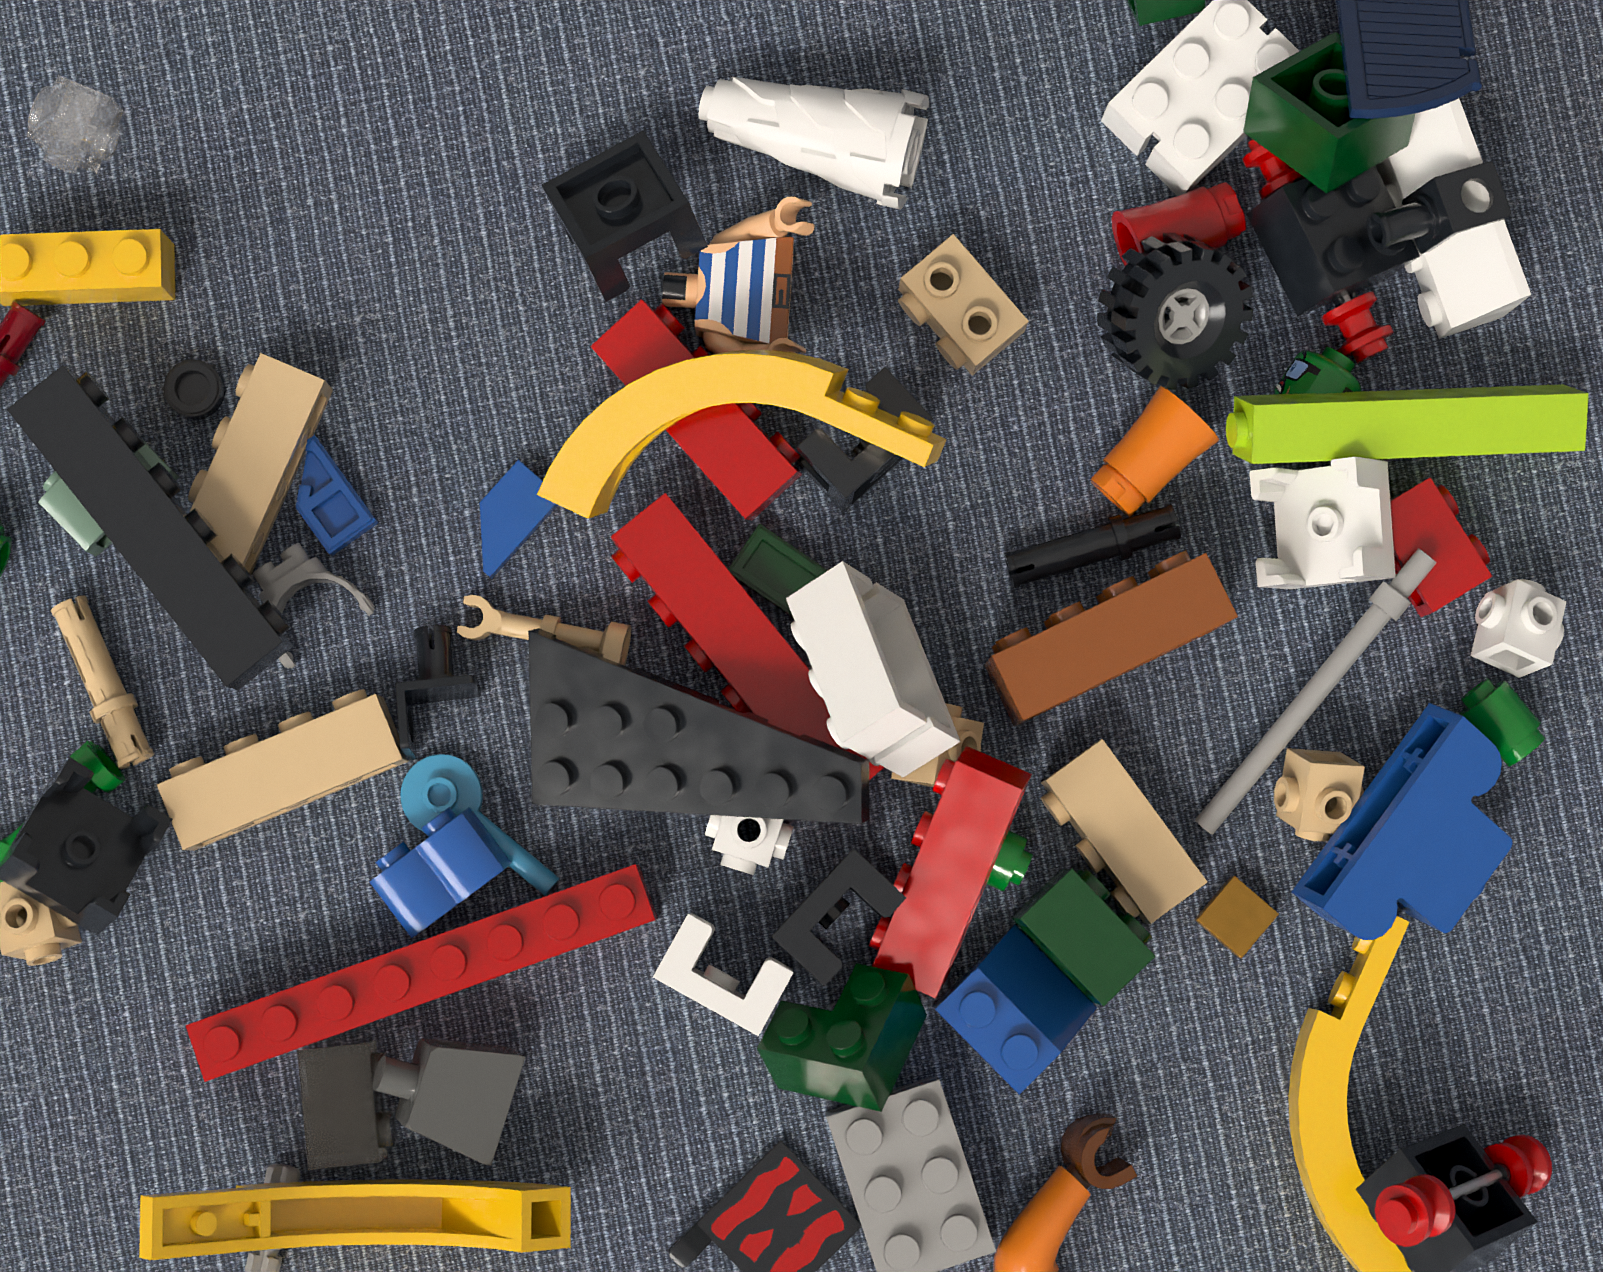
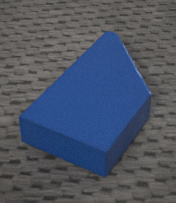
[296,435,379,556]
[480,460,558,579]

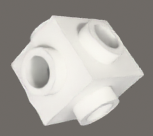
[1471,579,1566,678]
[705,815,794,875]

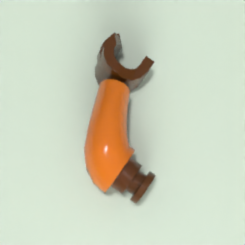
[993,1113,1137,1272]

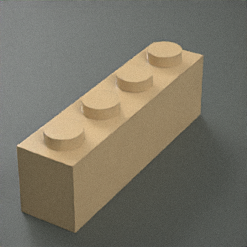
[188,353,333,575]
[156,689,409,851]

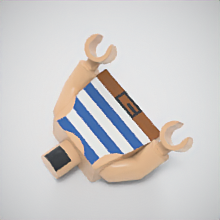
[662,197,814,354]

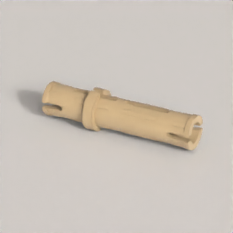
[51,595,154,769]

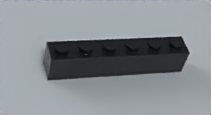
[7,365,293,690]

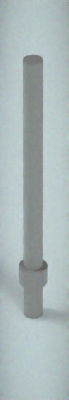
[1195,548,1437,835]

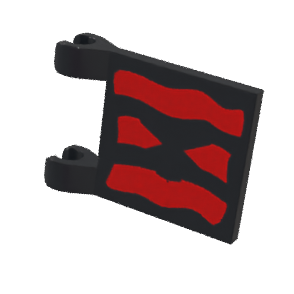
[668,1140,862,1272]

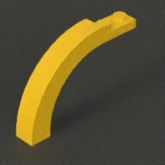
[537,349,947,519]
[1288,916,1412,1272]
[139,1179,571,1260]

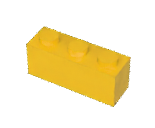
[0,229,176,306]

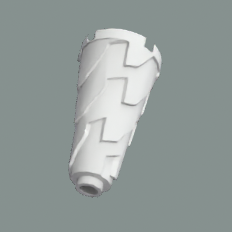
[698,77,929,209]

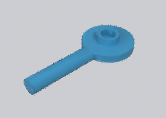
[400,754,560,896]

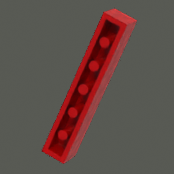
[611,493,885,780]

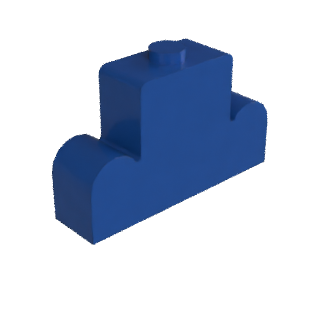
[1291,703,1513,940]

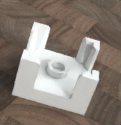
[1250,457,1396,589]
[653,913,794,1036]

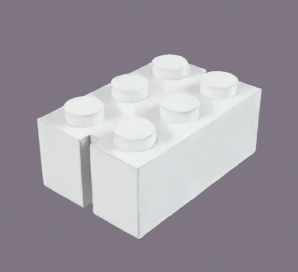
[1101,0,1299,196]
[786,561,961,777]

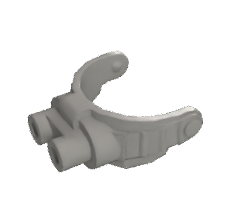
[252,543,375,669]

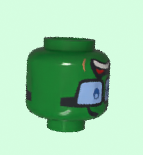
[1274,347,1361,395]

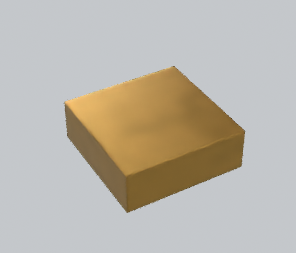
[1194,876,1279,958]

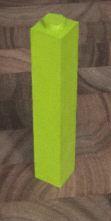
[1226,384,1589,464]

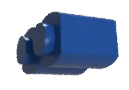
[370,807,511,938]

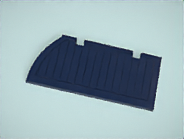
[1336,0,1482,119]

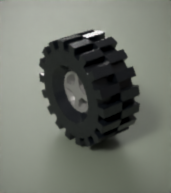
[1097,233,1253,390]

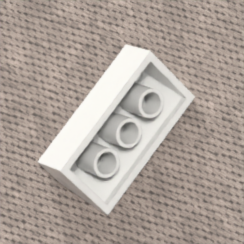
[1376,98,1531,339]

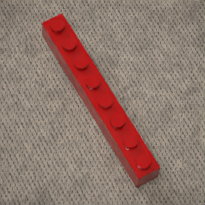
[185,864,658,1082]

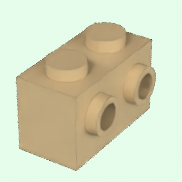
[898,234,1029,376]

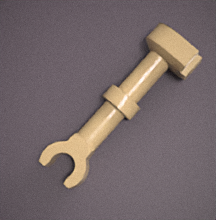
[457,595,631,666]

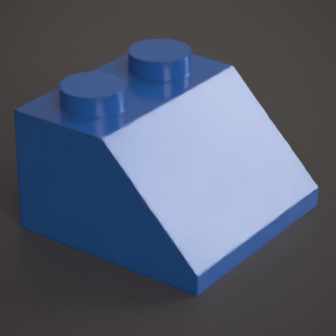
[932,924,1097,1095]

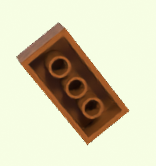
[984,550,1238,727]

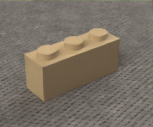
[1041,739,1207,924]

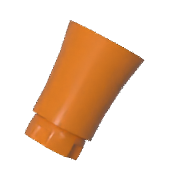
[1090,386,1219,517]

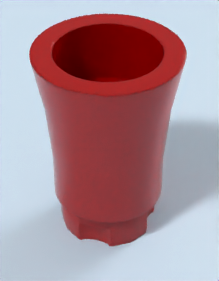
[1112,182,1246,266]

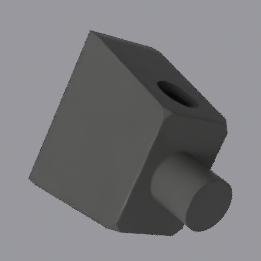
[373,1038,525,1166]

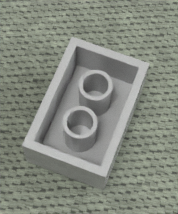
[825,1075,996,1272]

